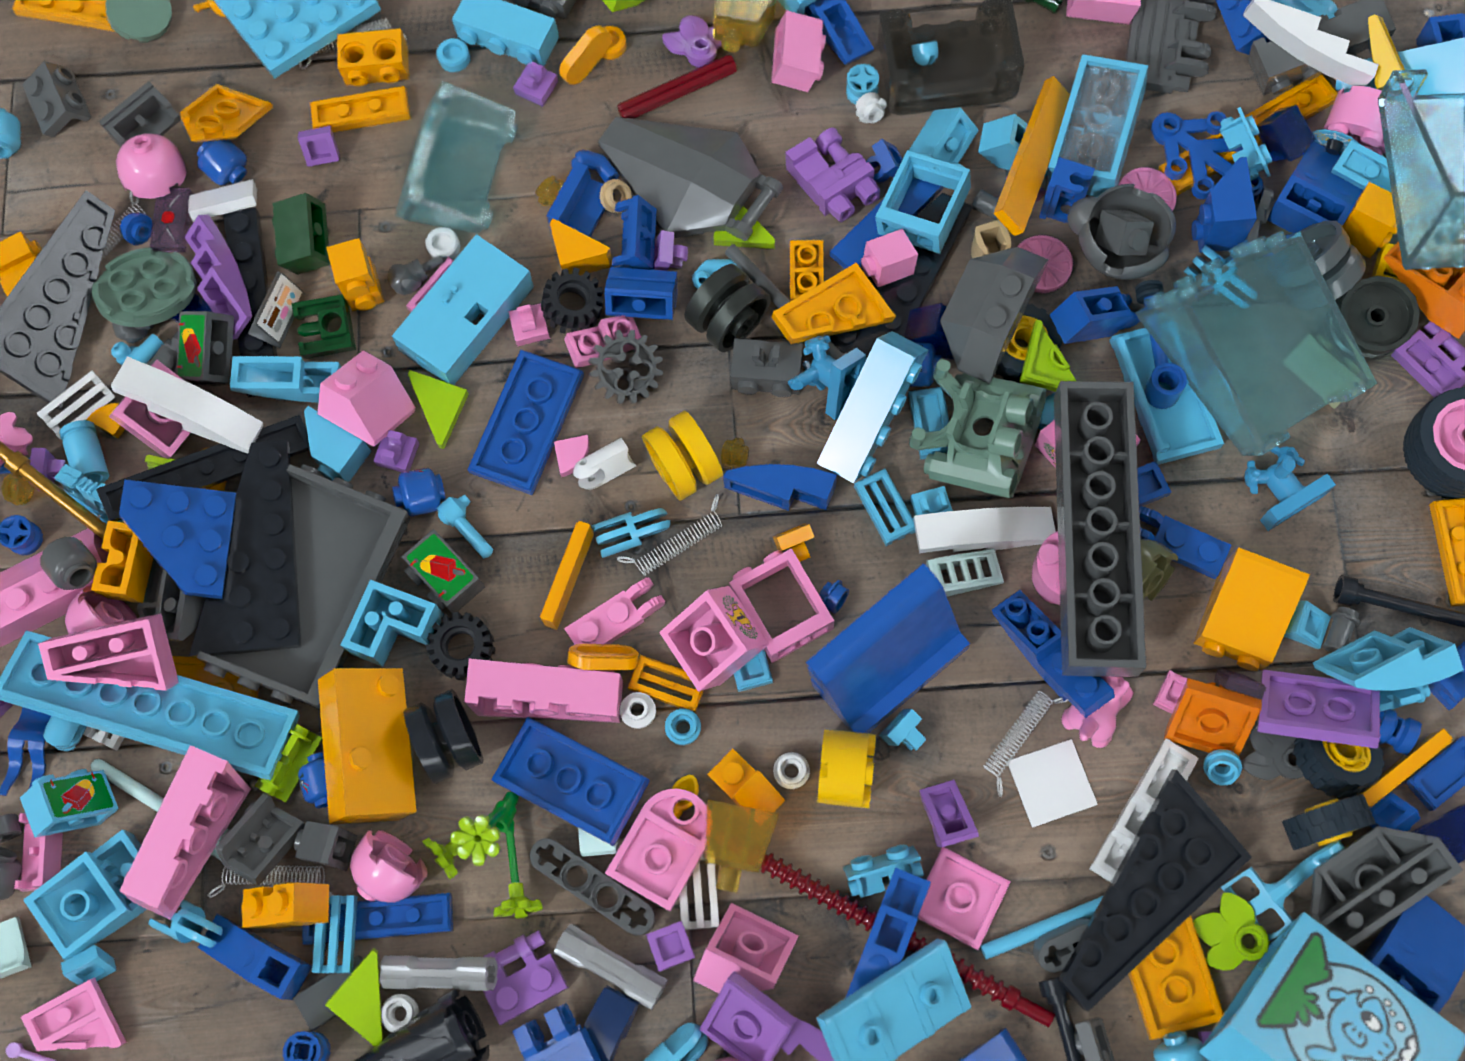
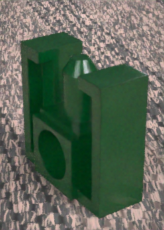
[291,294,356,359]

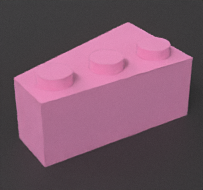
[38,613,179,691]

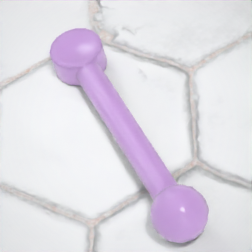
[6,1042,57,1061]

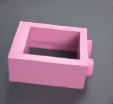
[729,549,834,663]

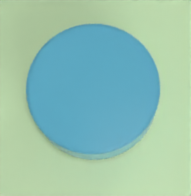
[437,38,470,72]

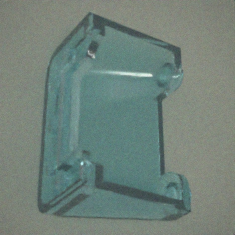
[395,81,518,234]

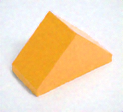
[549,219,613,275]

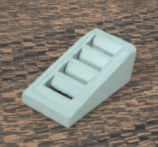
[926,549,1004,597]

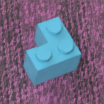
[341,580,444,667]

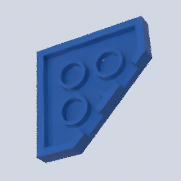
[119,480,236,599]

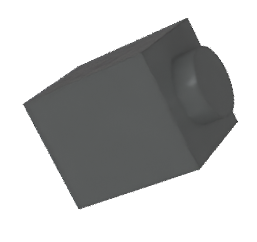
[1095,210,1154,255]

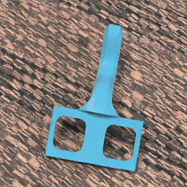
[1221,840,1345,941]

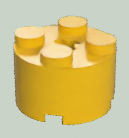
[817,730,876,808]

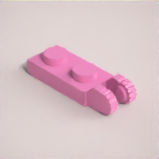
[564,577,665,645]

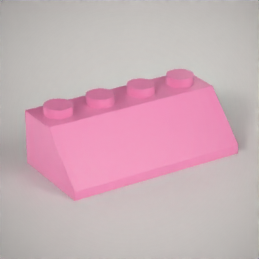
[0,528,109,648]

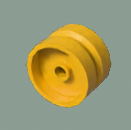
[642,410,723,501]

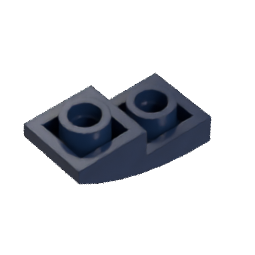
[583,985,639,1061]

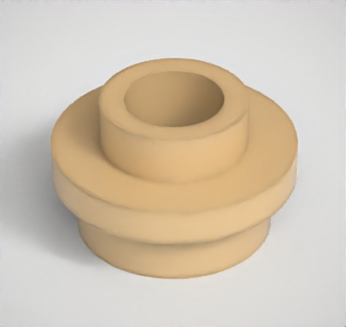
[600,179,632,213]

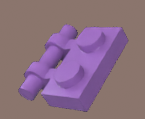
[1391,321,1465,397]
[483,930,569,1025]

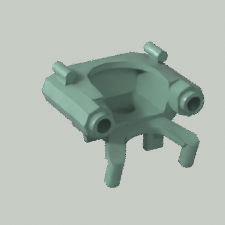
[909,359,1046,498]

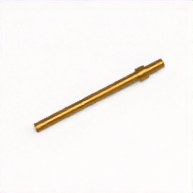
[0,441,107,540]

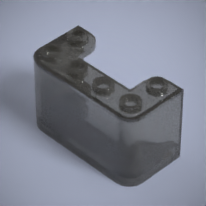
[878,0,1025,115]

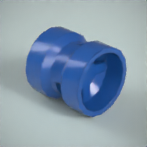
[1379,709,1422,756]
[283,1031,331,1061]

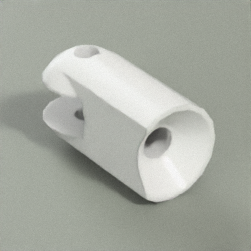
[573,438,636,490]

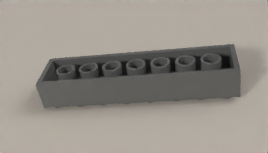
[1054,381,1146,677]

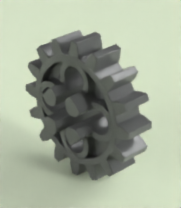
[588,330,663,404]

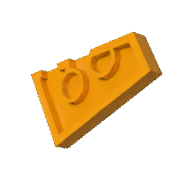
[771,262,896,344]

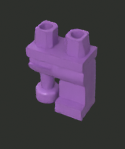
[785,128,880,223]

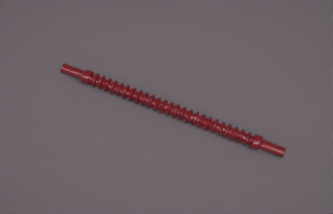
[713,829,1055,1028]

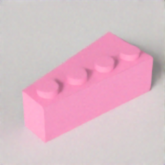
[464,659,623,723]

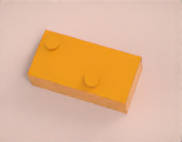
[318,668,417,824]

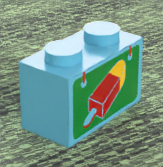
[20,769,119,838]

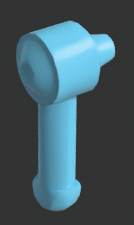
[436,495,493,559]

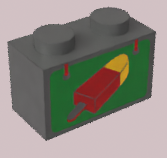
[176,311,234,383]
[401,529,485,613]

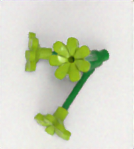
[422,792,543,919]

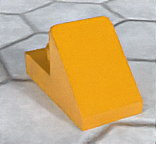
[707,748,785,827]

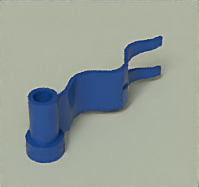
[0,707,51,796]

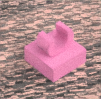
[508,303,550,347]

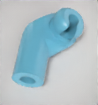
[111,333,164,365]

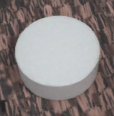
[425,227,460,261]

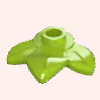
[1193,892,1269,970]

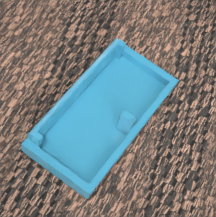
[1109,320,1224,465]
[816,938,971,1061]

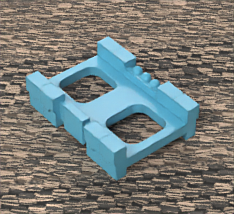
[54,464,124,523]

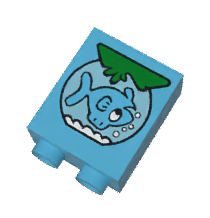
[1199,912,1465,1061]

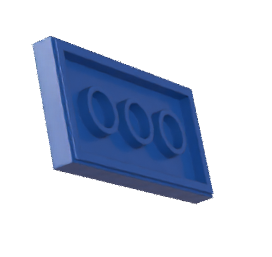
[467,349,584,496]
[491,717,650,847]

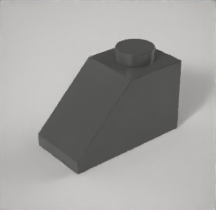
[294,821,358,871]

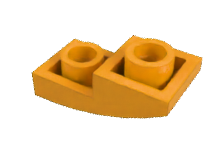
[790,240,824,301]

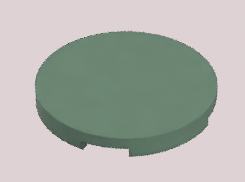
[92,248,197,327]

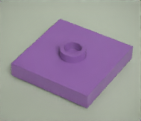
[699,971,797,1061]

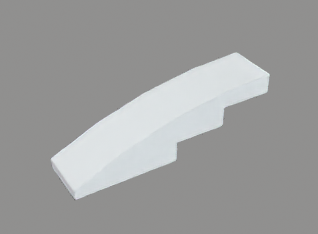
[1243,0,1379,86]
[111,357,264,454]
[913,507,1056,553]
[1089,738,1199,882]

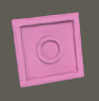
[918,847,1011,950]

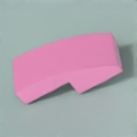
[564,315,641,368]

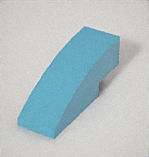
[230,356,341,403]

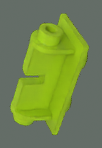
[255,724,322,803]

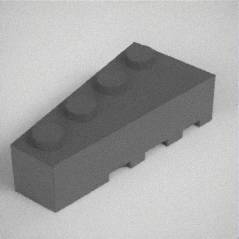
[1248,0,1396,95]

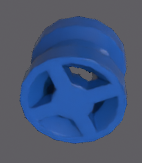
[0,515,43,556]

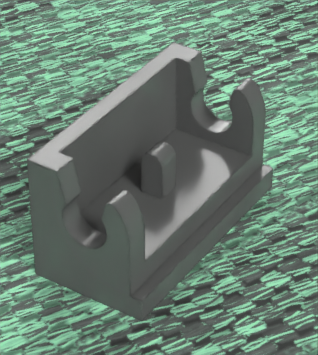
[98,81,182,147]

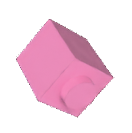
[861,229,918,287]

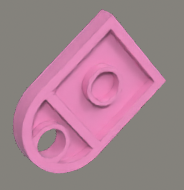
[605,789,712,912]

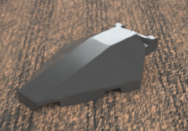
[598,117,783,241]

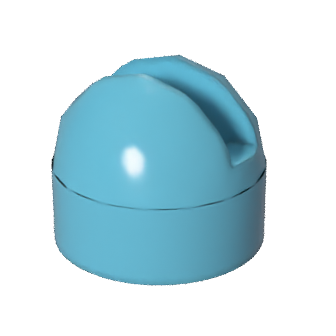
[911,40,938,66]

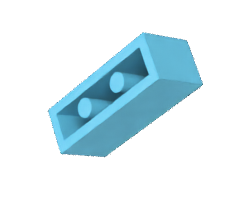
[452,0,559,66]

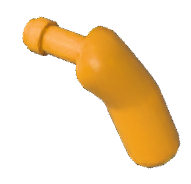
[193,0,226,17]

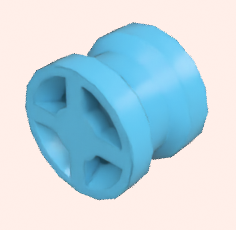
[846,64,879,105]

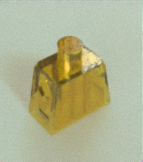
[713,0,776,52]
[704,800,779,893]

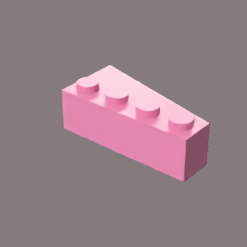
[119,745,251,920]

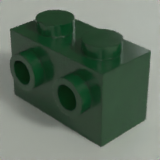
[272,192,331,275]

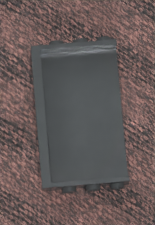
[197,464,410,710]

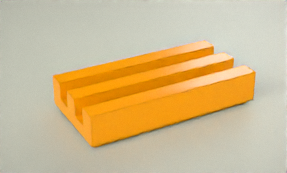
[628,655,703,713]

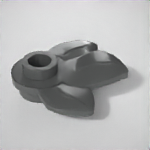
[1241,721,1303,781]

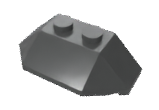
[940,247,1049,384]
[137,558,206,641]
[1310,826,1463,948]

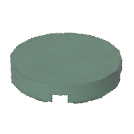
[105,0,172,42]

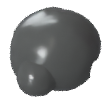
[1067,184,1176,280]

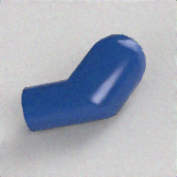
[571,149,619,182]

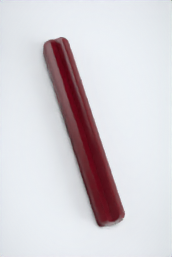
[617,55,737,119]

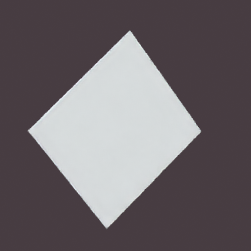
[1007,739,1098,827]

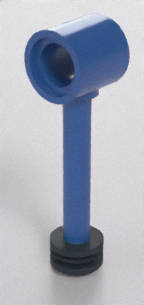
[1135,280,1187,409]

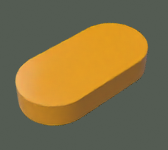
[559,25,612,85]
[567,644,639,670]

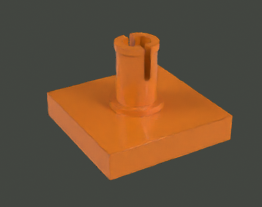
[1164,678,1262,756]

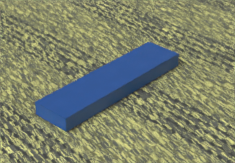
[830,178,944,269]
[302,893,453,945]

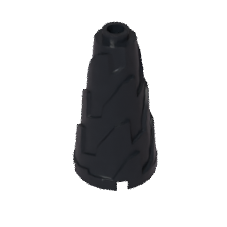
[353,989,490,1061]

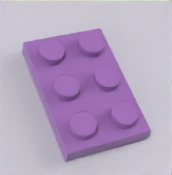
[1258,670,1380,749]

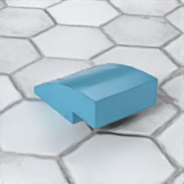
[1313,627,1464,691]
[23,829,147,960]

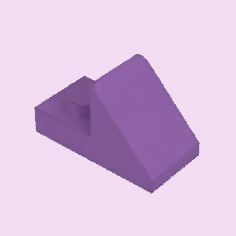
[919,780,979,847]

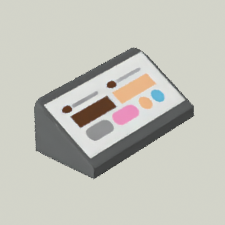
[248,271,306,348]

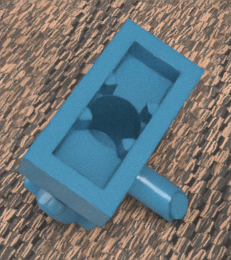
[788,335,866,420]
[1244,446,1336,531]

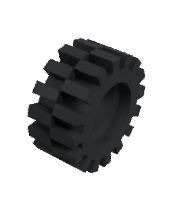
[541,268,604,334]
[426,612,495,681]

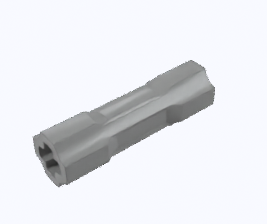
[553,924,668,1010]
[379,955,498,991]

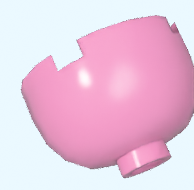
[116,134,187,199]
[65,585,138,634]
[350,830,428,903]

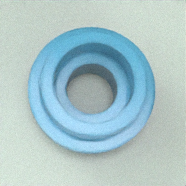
[665,709,701,745]
[1204,749,1242,786]

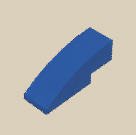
[723,464,837,511]

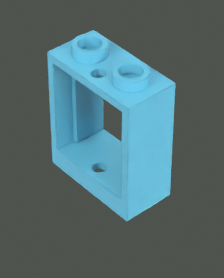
[875,150,971,254]

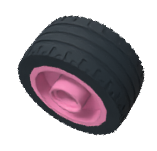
[1403,387,1465,499]

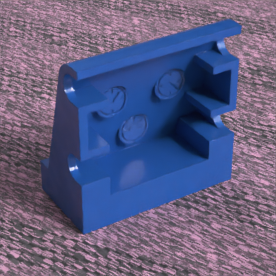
[806,563,970,733]

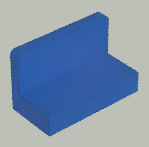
[546,161,614,237]

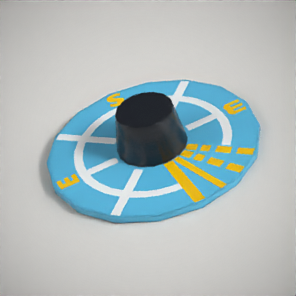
[1311,129,1360,155]

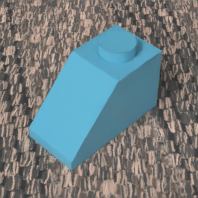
[978,114,1048,176]
[304,406,371,482]

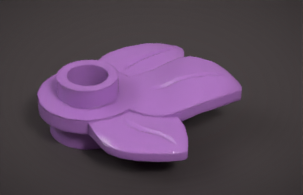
[662,15,726,67]

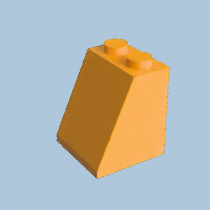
[1193,547,1310,671]

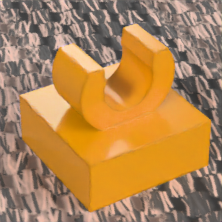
[772,523,815,562]

